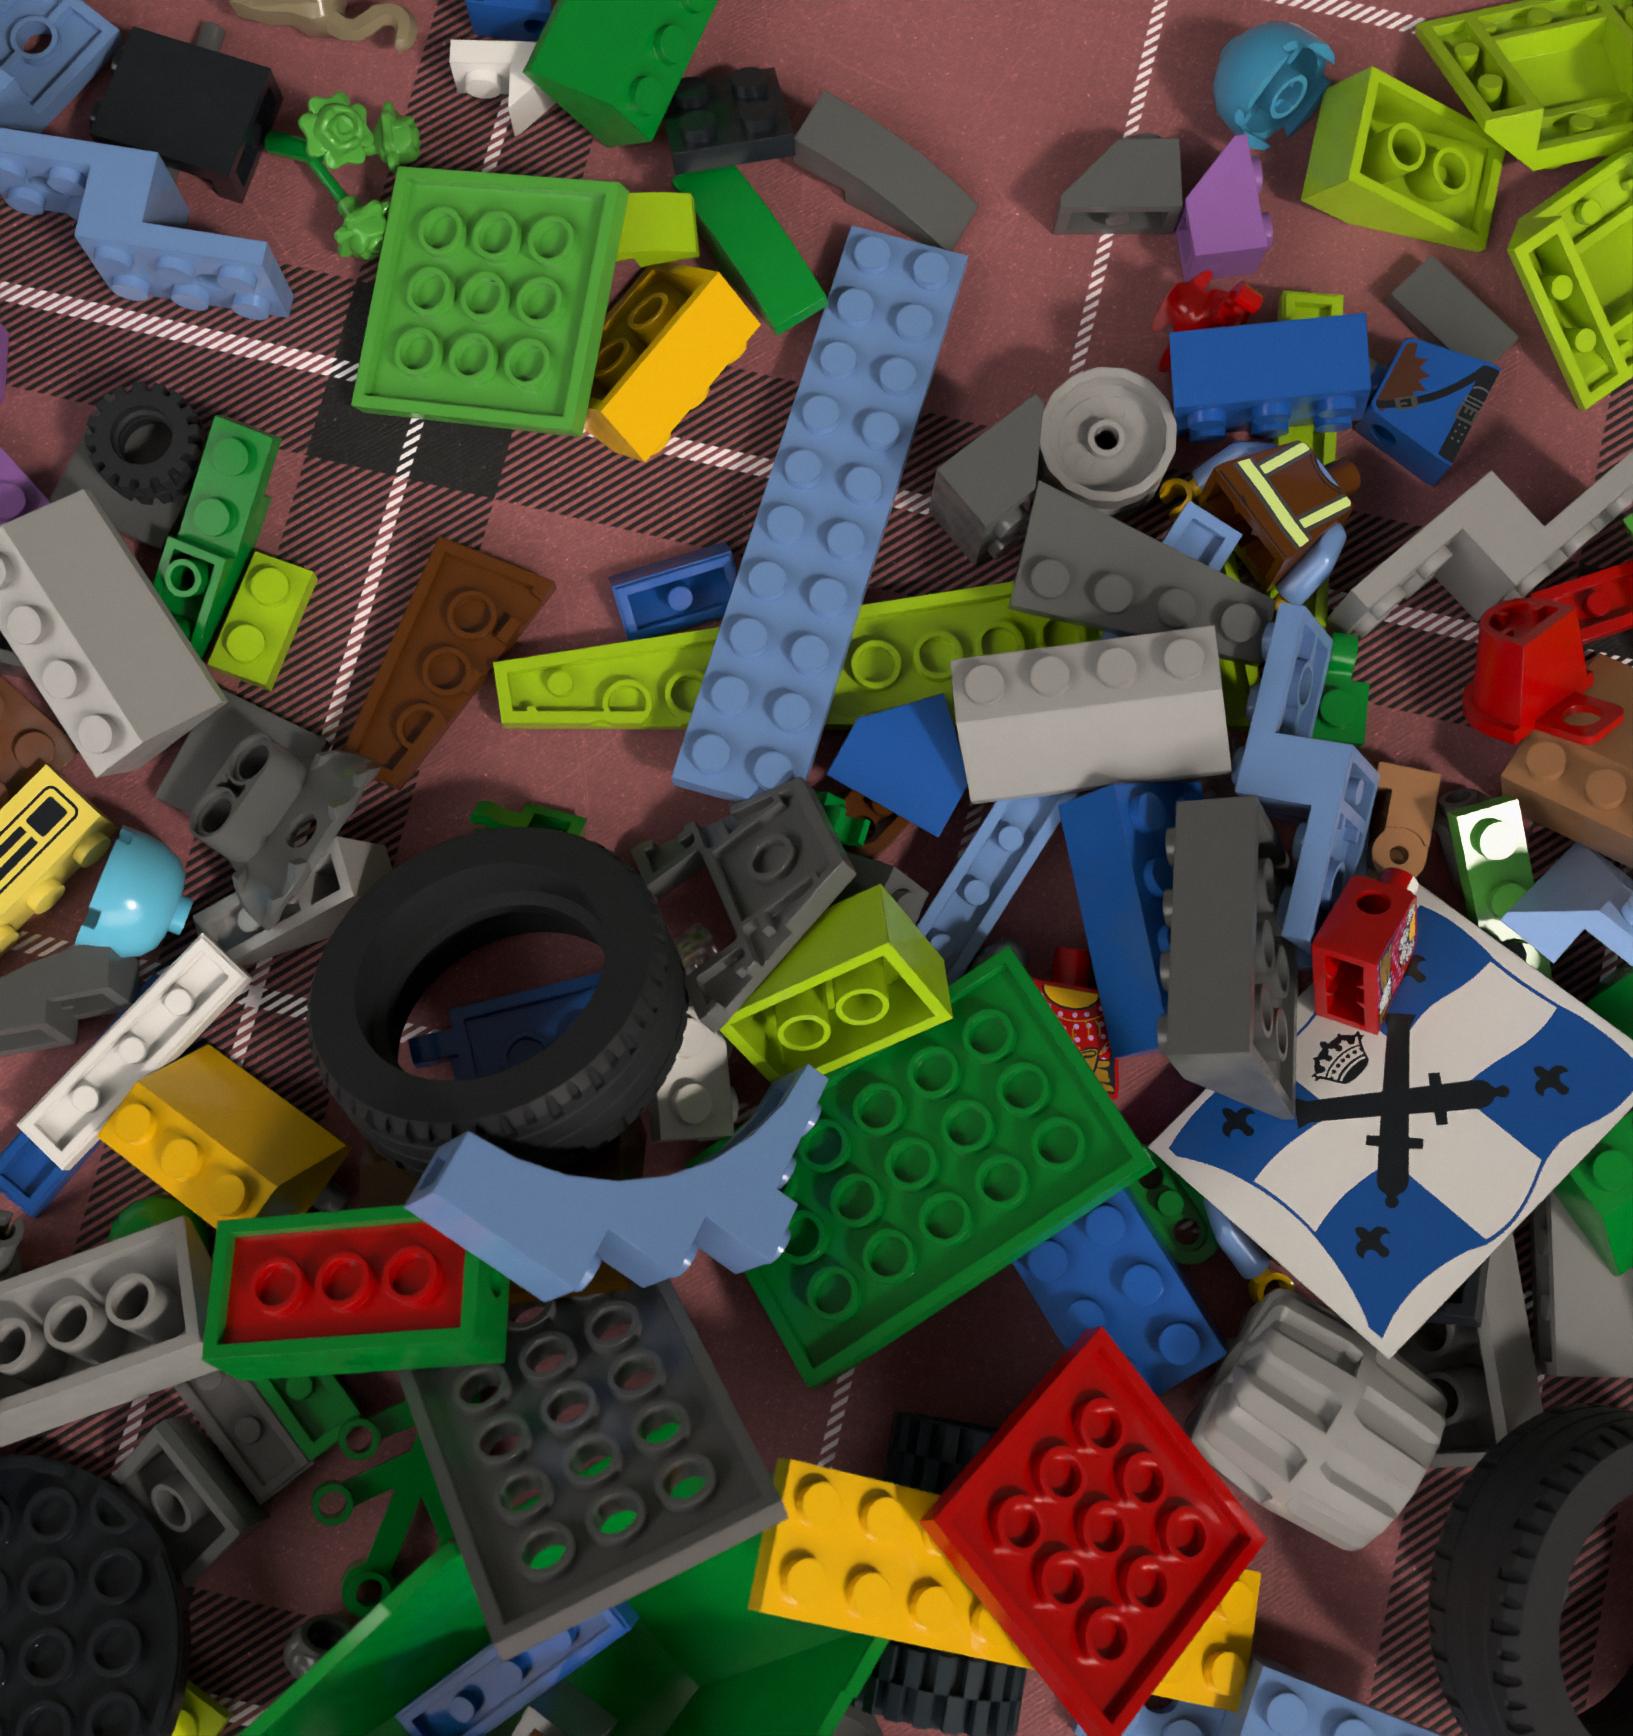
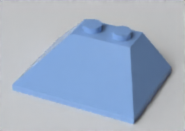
[1500,842,1633,967]

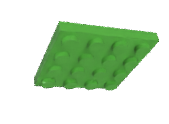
[351,166,629,437]

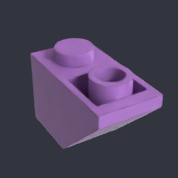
[1175,134,1273,282]

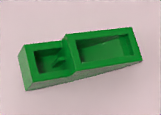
[671,165,829,336]

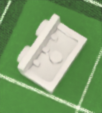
[648,1006,738,1143]

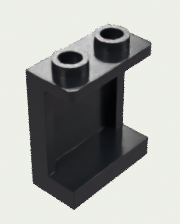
[89,26,283,204]

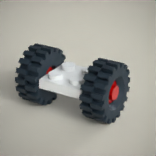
[850,1411,1027,1736]

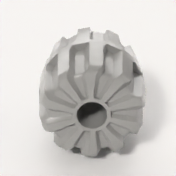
[1183,1288,1448,1551]

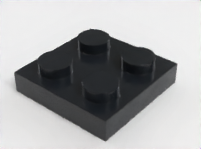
[663,67,796,175]

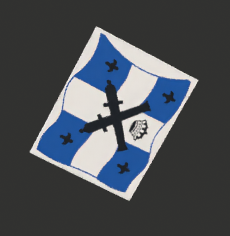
[1148,883,1633,1359]

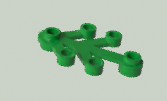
[311,1389,481,1618]

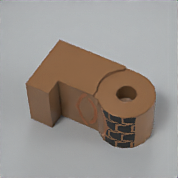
[1366,761,1441,880]

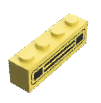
[0,764,119,958]

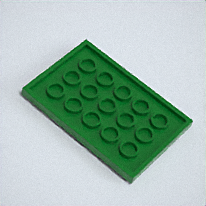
[685,946,1156,1392]

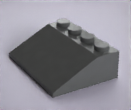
[1157,795,1298,1120]

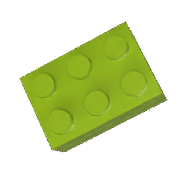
[719,883,953,1084]

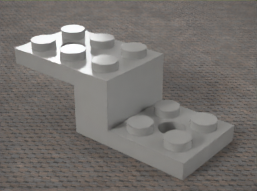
[1326,451,1633,638]

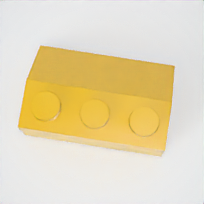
[584,262,761,462]
[96,1044,352,1230]

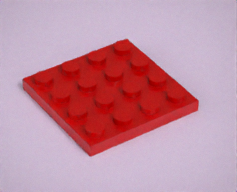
[918,1326,1267,1736]

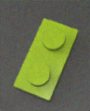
[207,551,318,691]

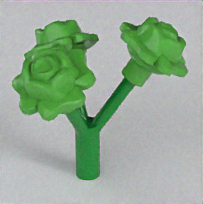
[265,91,421,260]

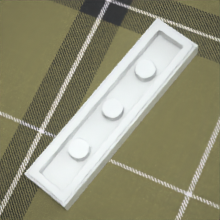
[16,933,254,1171]

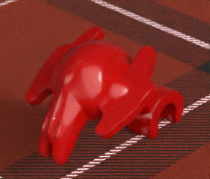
[1151,270,1264,380]

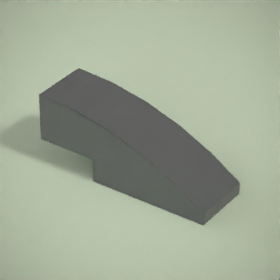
[793,90,978,252]
[0,945,139,1057]

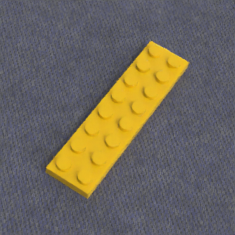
[748,1458,1261,1712]

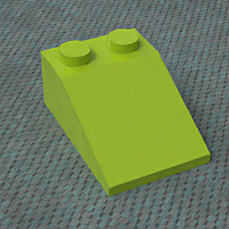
[1301,66,1505,253]

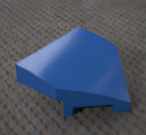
[826,693,968,838]

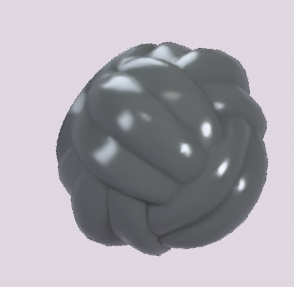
[283,1615,352,1680]

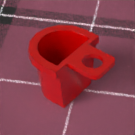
[1462,597,1624,745]

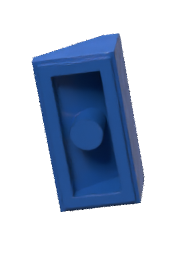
[608,542,738,641]

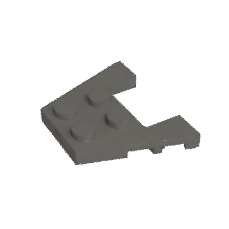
[630,776,856,1033]

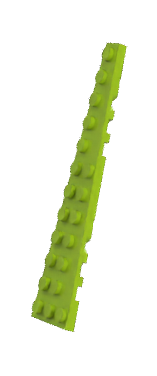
[493,549,1261,732]

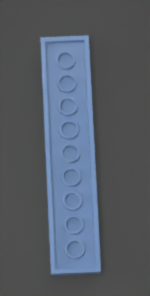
[671,225,968,803]

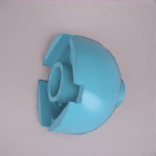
[74,825,194,958]

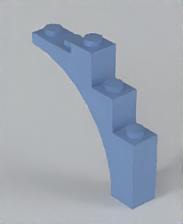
[404,1064,828,1302]

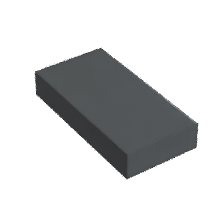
[1385,255,1519,364]

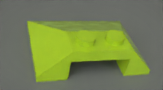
[1415,0,1633,171]
[1507,145,1633,410]

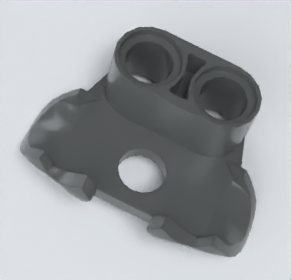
[189,733,382,931]

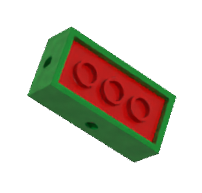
[201,1205,510,1381]

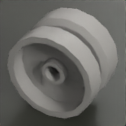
[1037,367,1177,520]

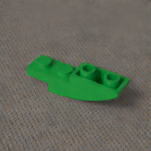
[153,415,282,661]

